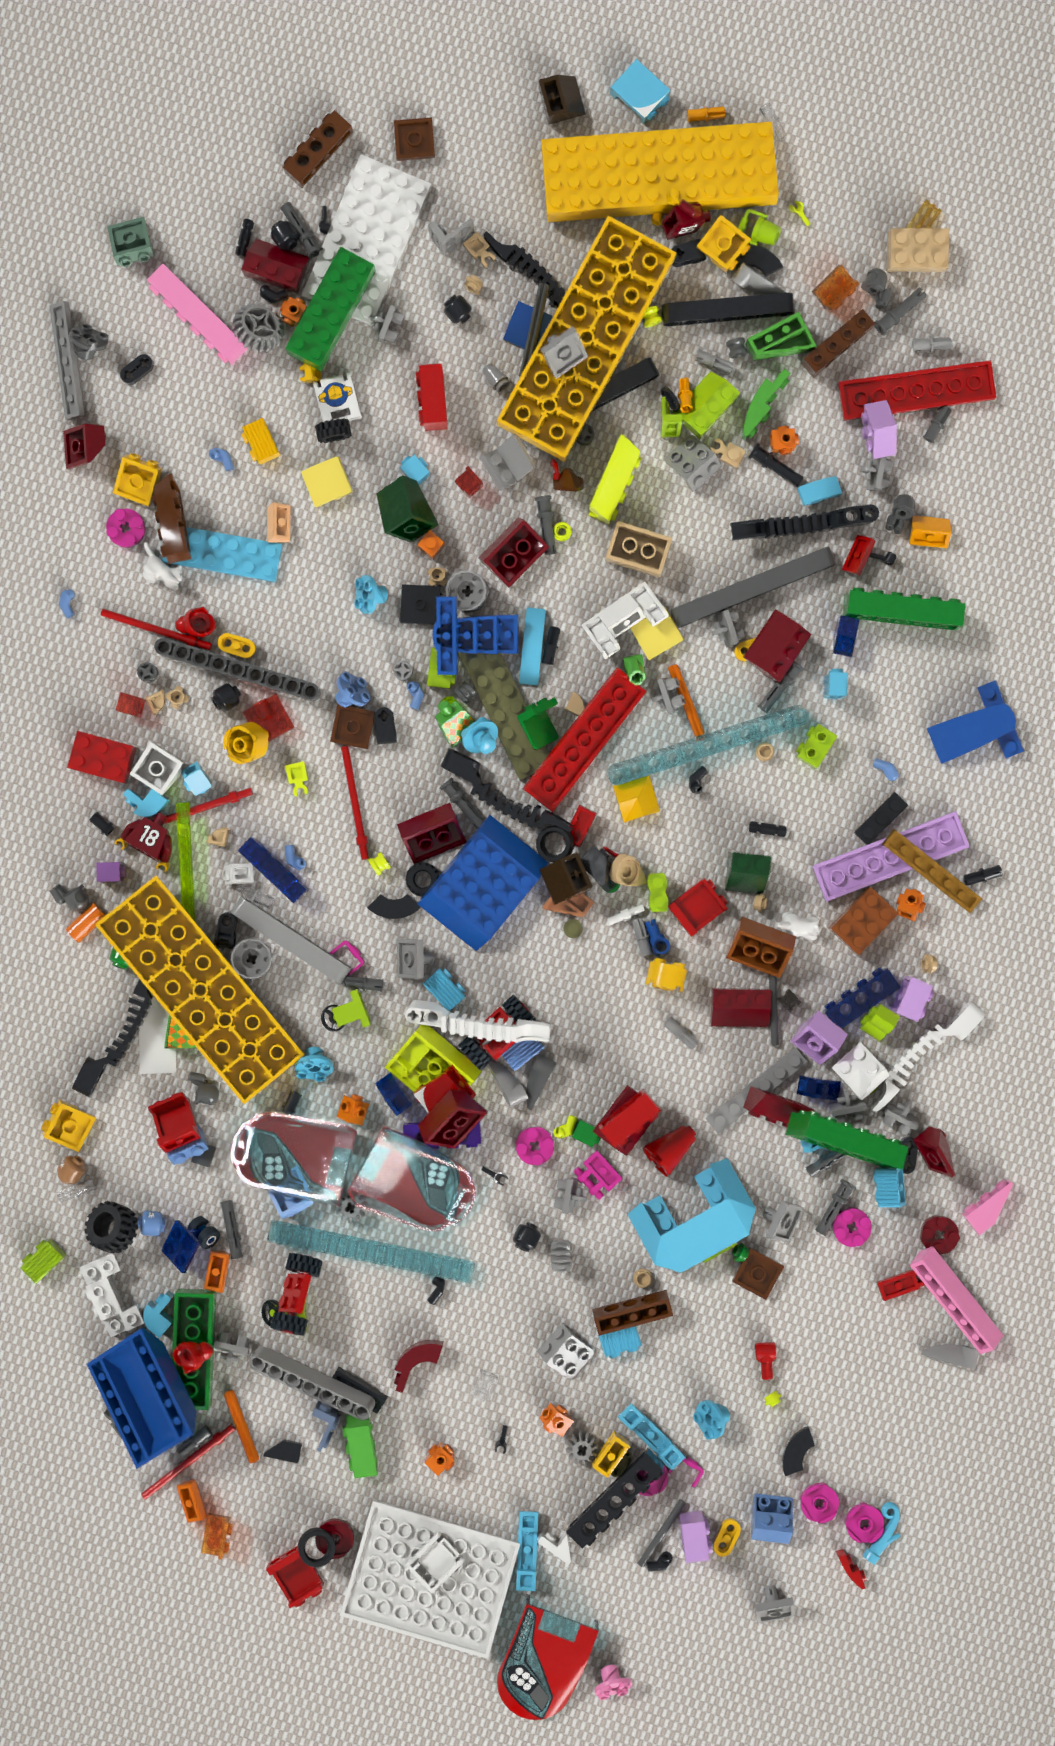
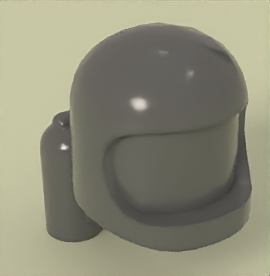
[861,268,892,309]
[886,494,915,535]
[50,884,89,911]
[188,1072,219,1105]

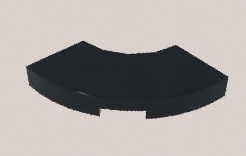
[736,245,783,277]
[367,894,421,919]
[782,1426,815,1476]

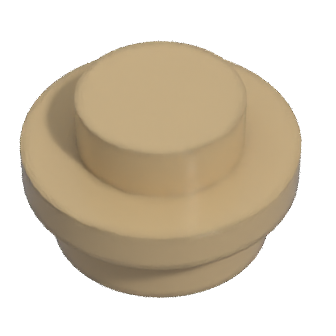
[755,742,774,761]
[754,893,768,913]
[633,1268,652,1288]

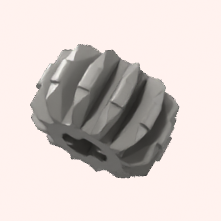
[335,1191,368,1223]
[551,1239,572,1272]
[566,1431,598,1465]

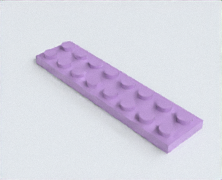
[812,811,970,902]

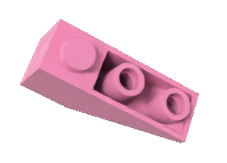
[962,1179,1013,1235]

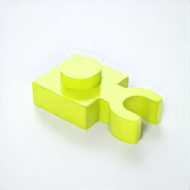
[285,761,308,797]

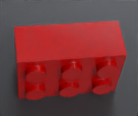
[416,363,448,431]
[67,731,137,784]
[598,1089,661,1148]

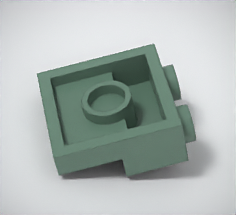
[107,217,155,267]

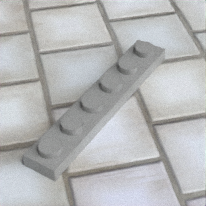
[50,301,85,420]
[706,1047,807,1134]

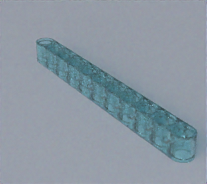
[607,705,809,785]
[267,1220,475,1283]

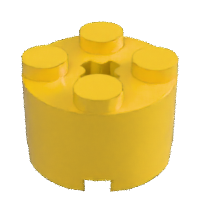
[223,722,269,764]
[645,958,687,993]

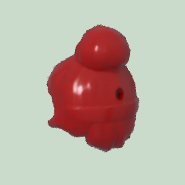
[175,607,216,638]
[172,1342,213,1374]

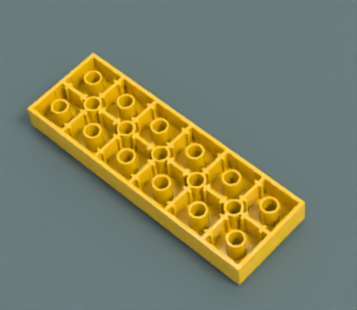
[541,122,779,222]
[497,216,676,462]
[95,875,304,1104]

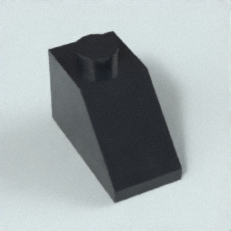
[581,846,612,892]

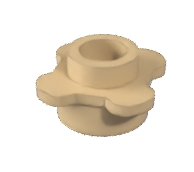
[464,275,483,295]
[428,567,447,586]
[166,686,189,709]
[921,954,938,974]

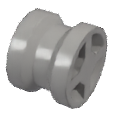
[393,660,413,681]

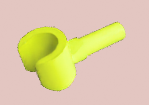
[788,201,811,226]

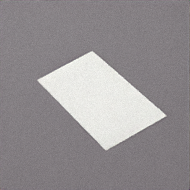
[138,999,177,1074]

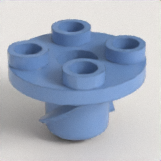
[335,671,371,708]

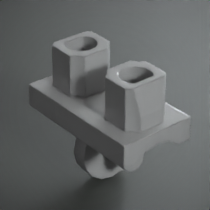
[371,305,405,343]
[860,456,893,491]
[712,610,745,648]
[652,677,686,713]
[829,1090,867,1123]
[883,1101,919,1135]
[554,1177,587,1214]
[214,1332,250,1366]

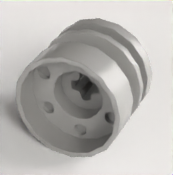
[446,570,489,612]
[231,938,273,979]

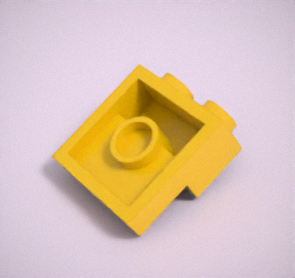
[697,215,751,273]
[113,453,163,506]
[41,1100,96,1152]

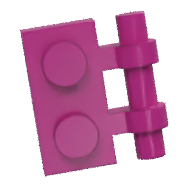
[573,1150,623,1200]

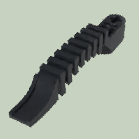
[483,231,565,307]
[730,504,879,541]
[440,748,574,832]
[72,979,153,1097]

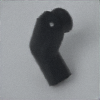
[260,285,288,304]
[689,766,709,794]
[427,1275,445,1305]
[647,1551,673,1572]

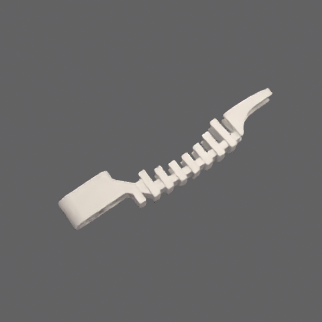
[405,1000,550,1043]
[870,1001,985,1112]

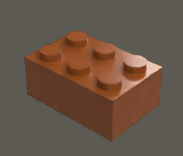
[828,887,899,955]
[726,917,796,978]

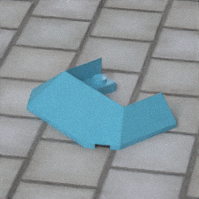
[627,1158,756,1273]

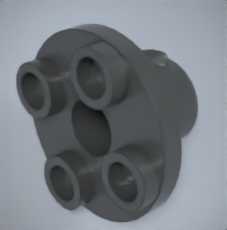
[69,324,108,360]

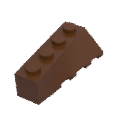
[152,473,192,564]

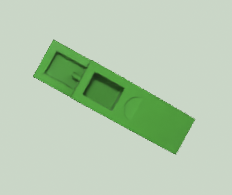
[742,369,790,441]

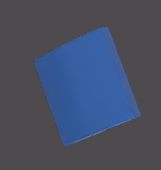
[503,301,553,349]

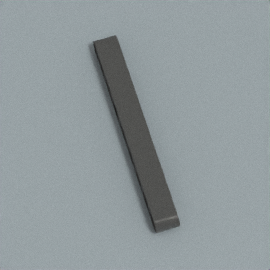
[671,546,836,628]
[154,638,321,701]

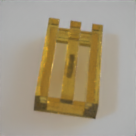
[906,199,942,228]

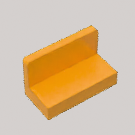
[909,515,951,548]

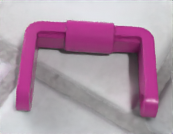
[330,940,364,976]
[668,1457,704,1488]

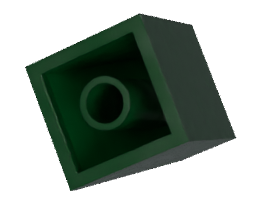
[376,475,438,543]
[725,852,772,894]

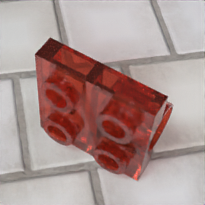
[243,694,295,742]

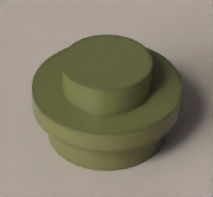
[563,919,583,938]

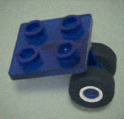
[161,1216,220,1273]

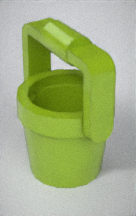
[738,209,781,246]

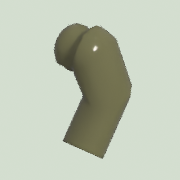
[611,1451,632,1477]

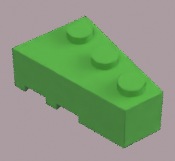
[745,312,816,361]
[343,1414,378,1478]

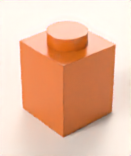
[417,530,445,560]

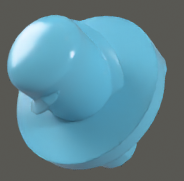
[354,575,388,614]
[461,717,498,754]
[295,1047,334,1082]
[693,1400,730,1440]

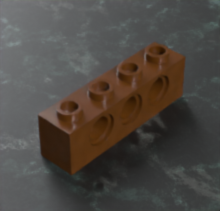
[283,110,353,188]
[801,309,875,378]
[592,1290,673,1336]

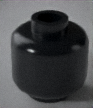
[271,221,299,250]
[443,294,472,324]
[211,683,241,712]
[513,1222,541,1252]

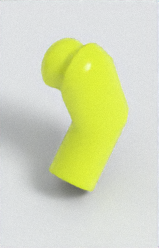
[553,1115,578,1139]

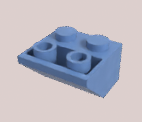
[751,1493,793,1544]

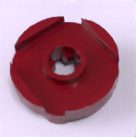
[920,1215,960,1255]
[315,1518,354,1559]

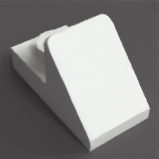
[537,1530,571,1565]

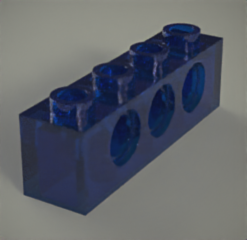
[237,837,309,904]
[822,967,901,1028]

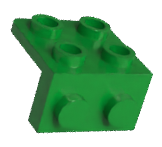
[517,697,559,750]

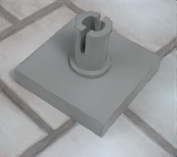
[540,327,588,379]
[397,939,433,979]
[763,1200,804,1243]
[755,1585,795,1624]

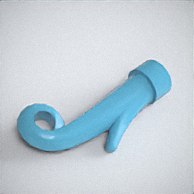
[862,1502,901,1565]

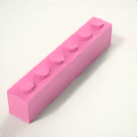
[147,264,247,365]
[910,1246,1003,1354]

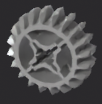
[232,301,284,353]

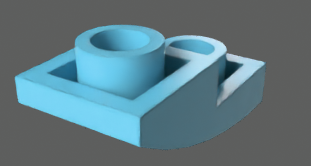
[797,476,842,506]

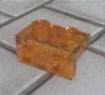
[811,265,860,310]
[201,1513,233,1560]

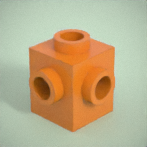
[280,297,307,327]
[769,426,799,455]
[896,888,926,922]
[337,1094,369,1125]
[539,1402,574,1437]
[424,1441,455,1476]

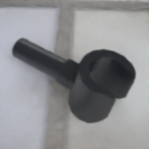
[319,206,331,234]
[869,552,897,565]
[481,1166,508,1186]
[495,1425,508,1454]

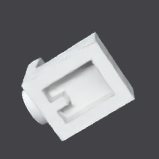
[222,864,254,886]

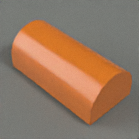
[66,902,106,942]
[204,1250,230,1293]
[176,1479,207,1523]

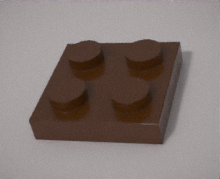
[394,117,435,161]
[330,704,376,749]
[732,1247,784,1300]

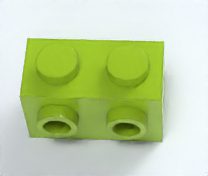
[795,724,837,769]

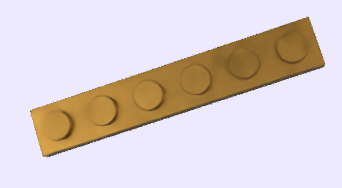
[882,829,982,913]

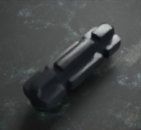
[235,219,254,257]
[749,821,787,837]

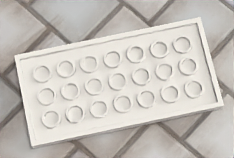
[302,154,432,327]

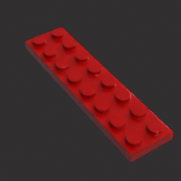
[838,360,996,421]
[522,667,647,812]

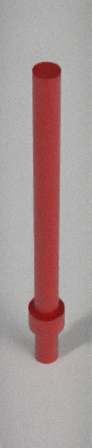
[101,609,212,651]
[341,746,369,860]
[152,787,253,824]
[141,1423,236,1500]

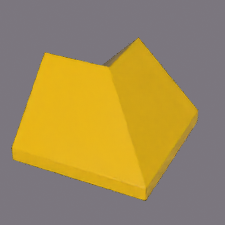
[612,775,660,822]

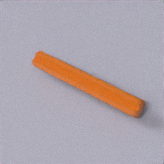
[668,664,705,737]
[224,1389,259,1463]

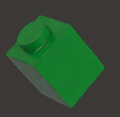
[572,1118,601,1147]

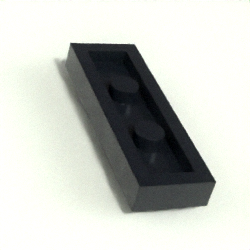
[853,792,908,845]
[332,1367,388,1414]

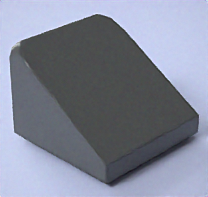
[191,1145,217,1167]

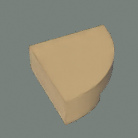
[145,690,166,715]
[565,691,584,716]
[206,828,230,847]

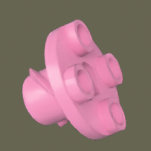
[594,1664,633,1700]

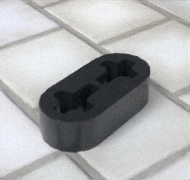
[120,354,154,385]
[901,1137,918,1174]

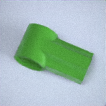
[623,654,646,685]

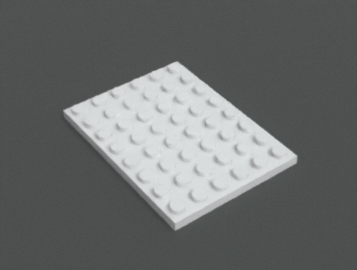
[340,1500,520,1659]

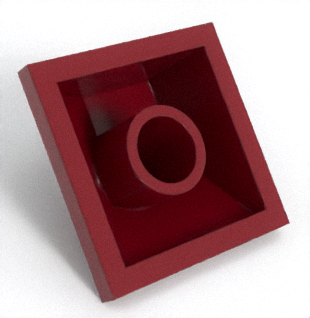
[63,424,106,469]
[913,1126,955,1178]

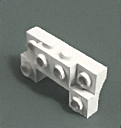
[581,582,669,659]
[79,1252,144,1337]

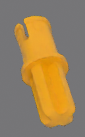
[687,106,726,123]
[678,377,693,413]

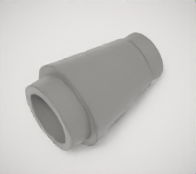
[483,363,510,393]

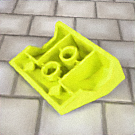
[588,434,642,525]
[384,1025,482,1092]

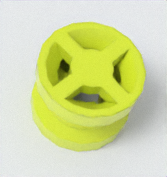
[643,306,663,328]
[368,852,391,876]

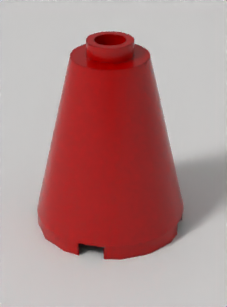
[642,1125,696,1177]

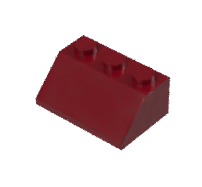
[241,239,311,294]
[478,517,549,588]
[743,609,812,683]
[397,802,467,864]
[711,988,771,1027]
[593,1085,661,1156]
[743,1086,816,1127]
[418,1089,487,1149]

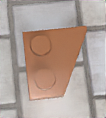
[542,893,595,917]

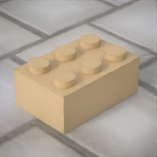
[887,228,949,272]
[605,521,672,578]

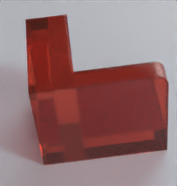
[455,466,483,498]
[116,692,146,718]

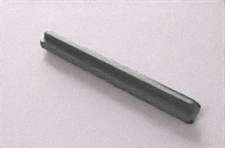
[519,283,549,378]

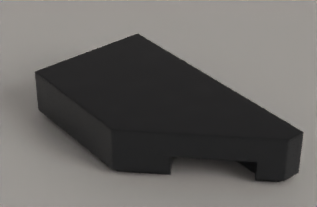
[263,1439,302,1464]

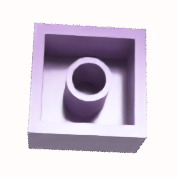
[861,400,897,459]
[891,975,934,1022]
[790,1011,848,1065]
[679,1510,712,1563]

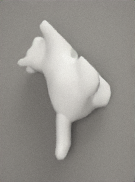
[143,542,183,590]
[777,912,821,941]

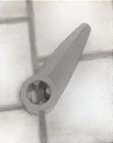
[731,262,786,295]
[488,1059,528,1108]
[921,1344,979,1369]

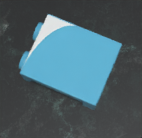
[610,59,670,124]

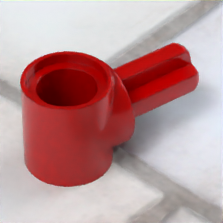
[755,1342,776,1380]

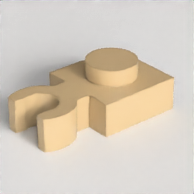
[463,231,496,268]
[710,438,746,469]

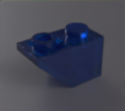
[833,615,860,657]
[375,1072,413,1116]
[797,1075,841,1100]

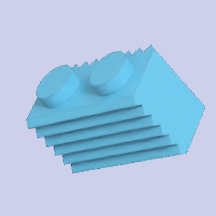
[823,669,848,699]
[423,968,466,1011]
[873,1167,906,1207]
[598,1326,642,1358]

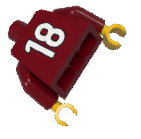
[651,189,711,240]
[114,812,172,873]

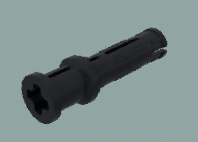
[748,443,804,487]

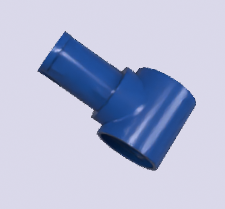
[644,919,670,958]

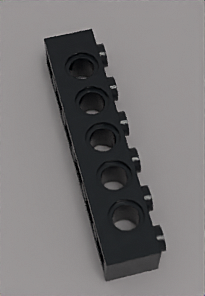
[566,1448,664,1549]

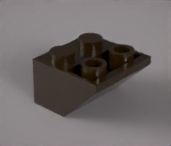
[539,75,586,125]
[539,852,593,905]

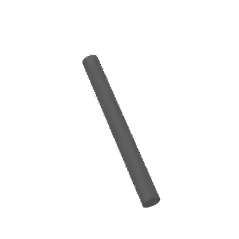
[769,974,779,1045]
[637,1499,686,1568]

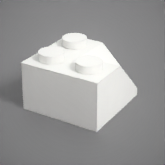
[130,742,186,795]
[832,1042,890,1101]

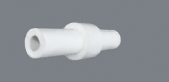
[607,904,645,926]

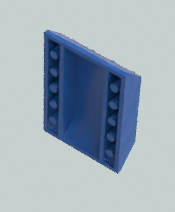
[417,814,549,951]
[87,1328,197,1469]

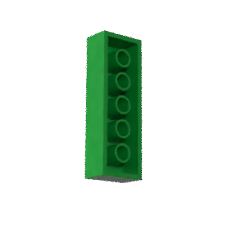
[285,246,376,372]
[842,587,966,631]
[786,1110,908,1170]
[172,1288,217,1410]

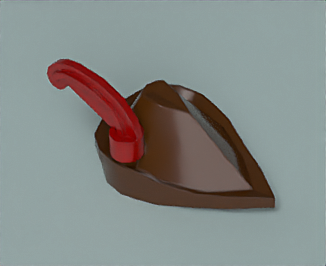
[550,459,584,492]

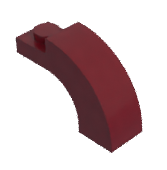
[394,1340,444,1393]

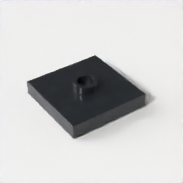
[400,584,440,625]

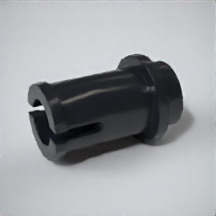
[90,812,114,836]
[282,1090,302,1116]

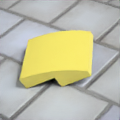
[301,456,353,507]
[630,607,684,660]

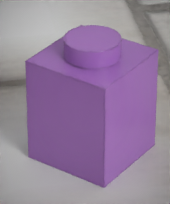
[96,862,126,882]

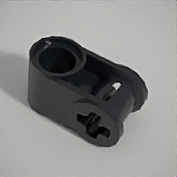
[671,239,707,267]
[375,707,397,745]
[214,912,238,949]

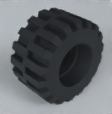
[84,1201,138,1254]

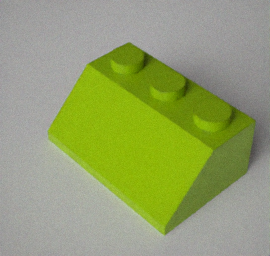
[672,371,740,440]

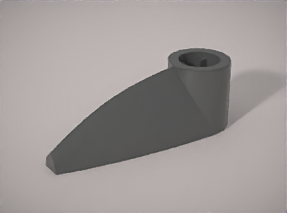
[526,1054,556,1110]

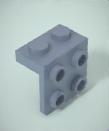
[312,1401,341,1452]

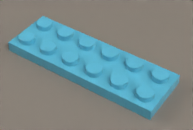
[162,527,282,582]

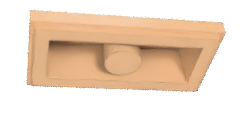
[267,502,291,543]

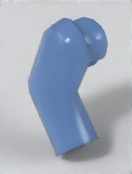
[209,448,235,471]
[59,589,75,619]
[407,681,424,710]
[873,758,899,781]
[285,845,306,870]

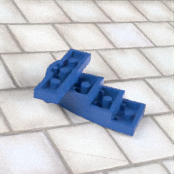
[432,596,519,675]
[927,680,1025,764]

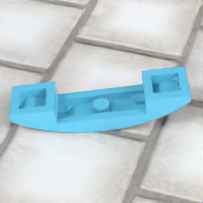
[519,607,546,686]
[618,1403,685,1470]
[516,1511,539,1591]

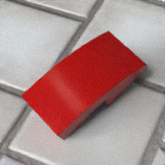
[836,1549,867,1590]

